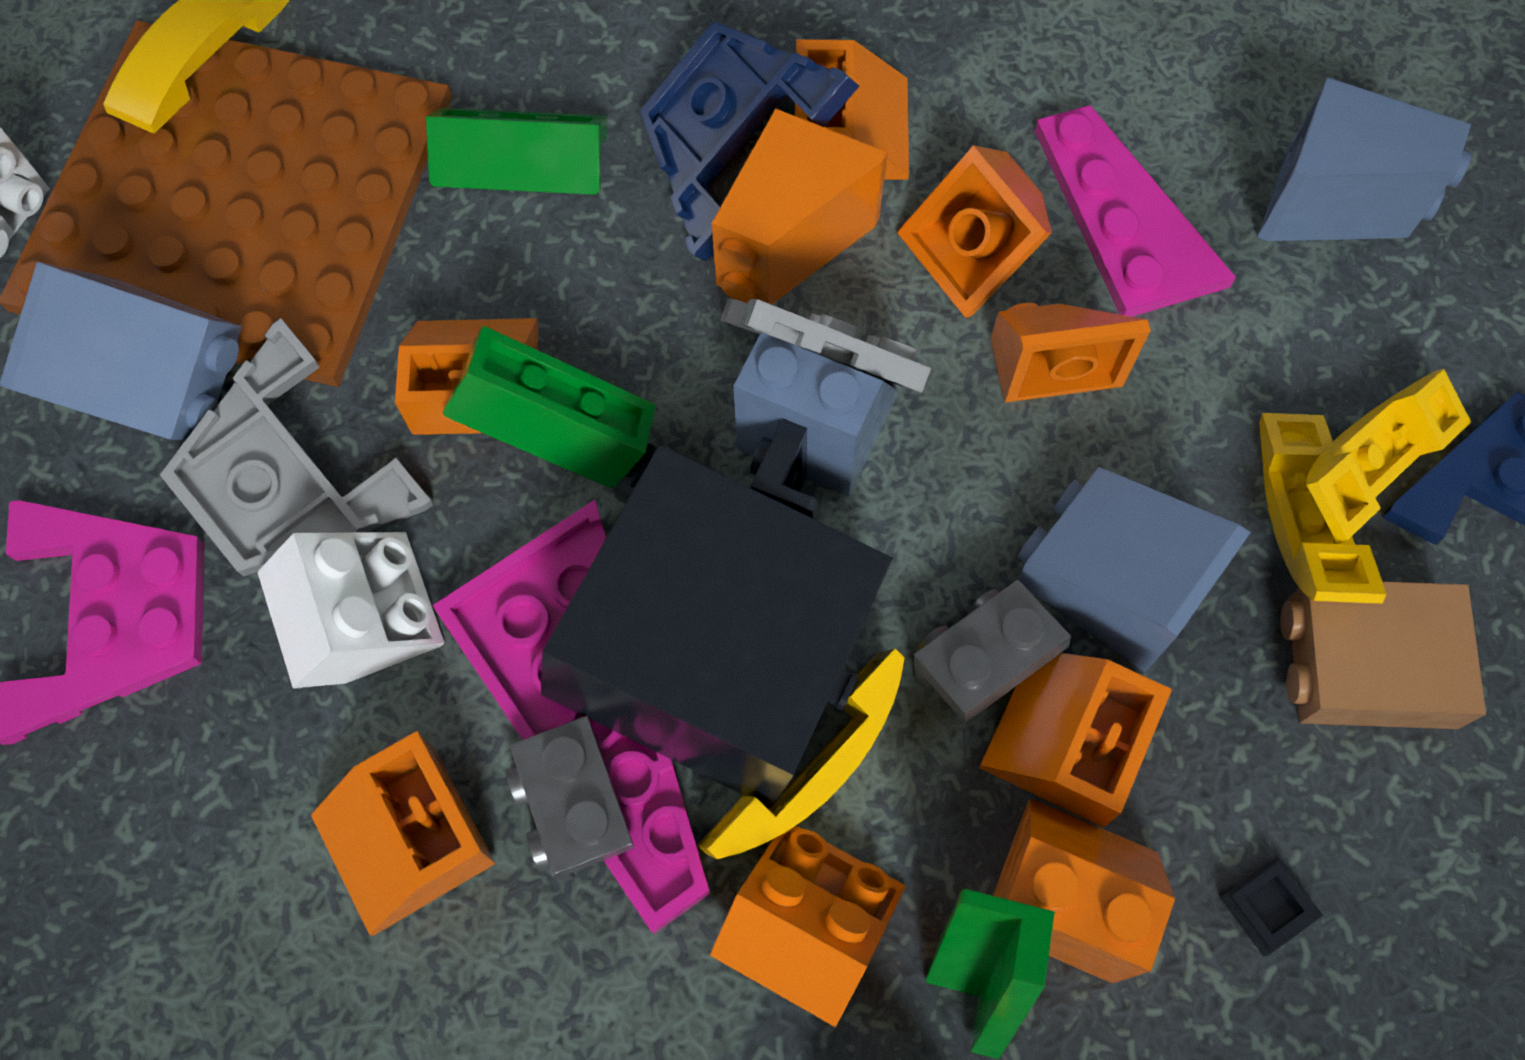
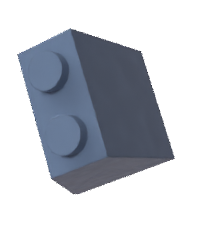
[1257,77,1472,241]
[0,261,242,440]
[733,332,898,496]
[1017,467,1251,672]

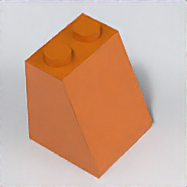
[712,109,888,305]
[993,798,1175,983]

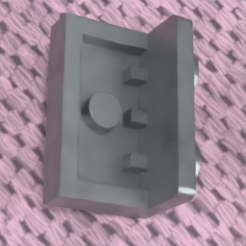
[914,580,1071,723]
[505,716,635,884]

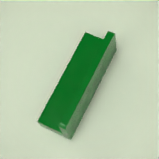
[426,108,607,195]
[443,325,656,488]
[926,889,1055,1059]

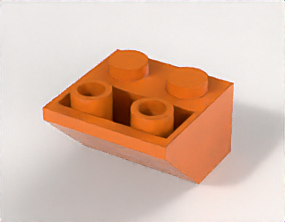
[795,39,909,180]
[395,318,539,435]
[979,653,1172,827]
[311,731,496,936]
[710,826,906,1027]

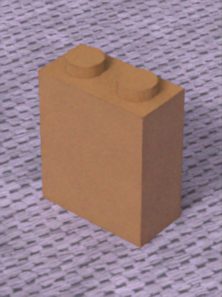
[1280,582,1486,729]

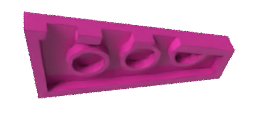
[1034,105,1236,317]

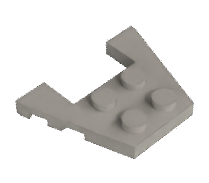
[720,299,931,393]
[160,318,433,577]

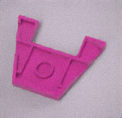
[0,500,205,745]

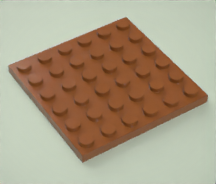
[0,20,452,387]

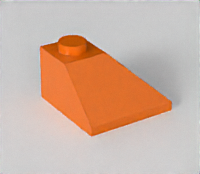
[897,145,1052,318]
[991,303,1151,403]

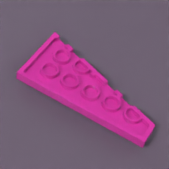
[432,500,710,935]

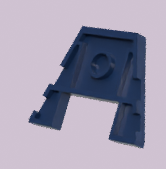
[640,21,859,262]
[1383,392,1525,545]

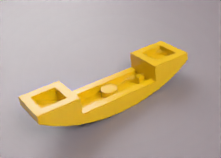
[103,0,289,134]
[1306,369,1471,542]
[1259,413,1387,604]
[697,648,905,859]

